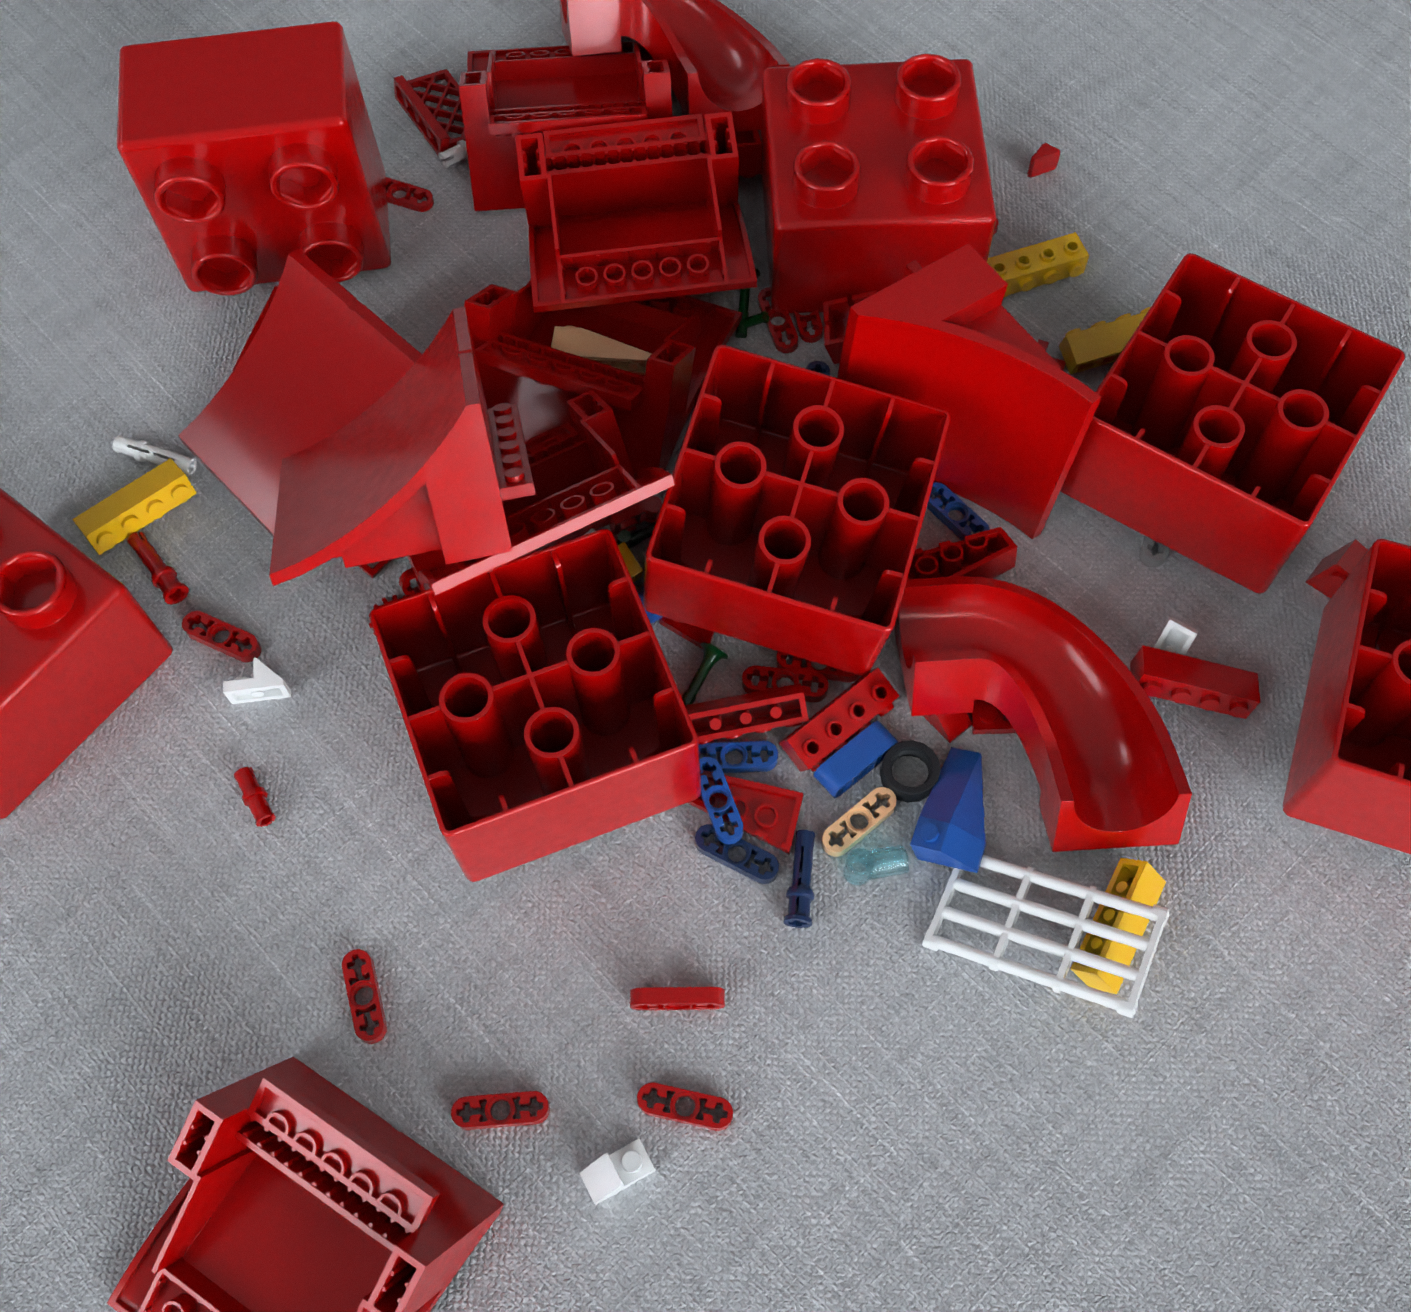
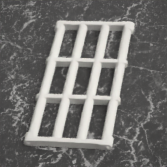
[922,855,1170,1018]

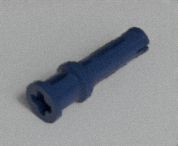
[784,830,816,928]

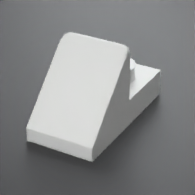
[1154,617,1199,655]
[223,657,291,704]
[580,1138,656,1205]

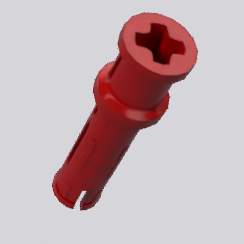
[127,531,189,605]

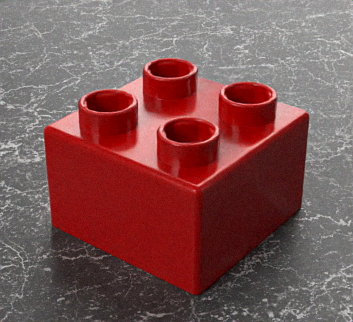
[117,21,391,295]
[761,53,996,313]
[1060,253,1405,594]
[643,345,951,676]
[0,488,173,819]
[370,529,701,882]
[1282,539,1411,854]

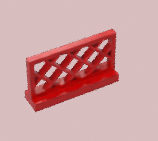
[394,69,466,155]

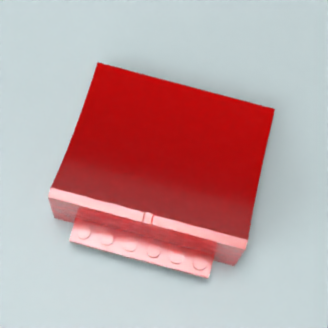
[459,41,673,211]
[515,111,757,313]
[837,243,1102,539]
[178,248,422,537]
[464,279,743,474]
[269,307,535,586]
[407,390,675,595]
[107,1056,504,1312]

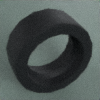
[880,740,941,802]

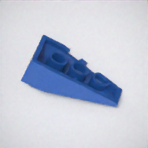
[910,747,986,873]

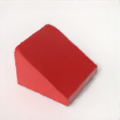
[1027,142,1061,178]

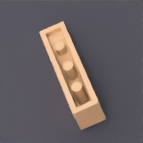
[551,325,652,375]

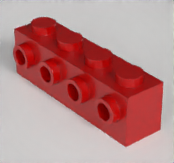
[1130,645,1261,719]
[779,667,899,772]
[685,683,809,744]

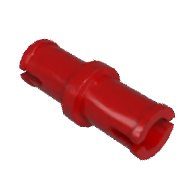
[234,767,276,827]

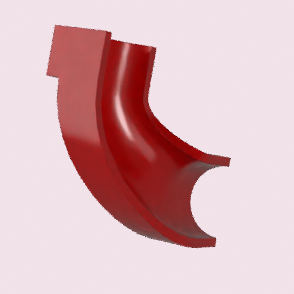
[559,0,790,132]
[894,576,1192,852]

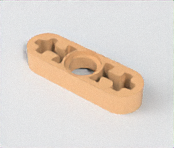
[822,787,897,857]

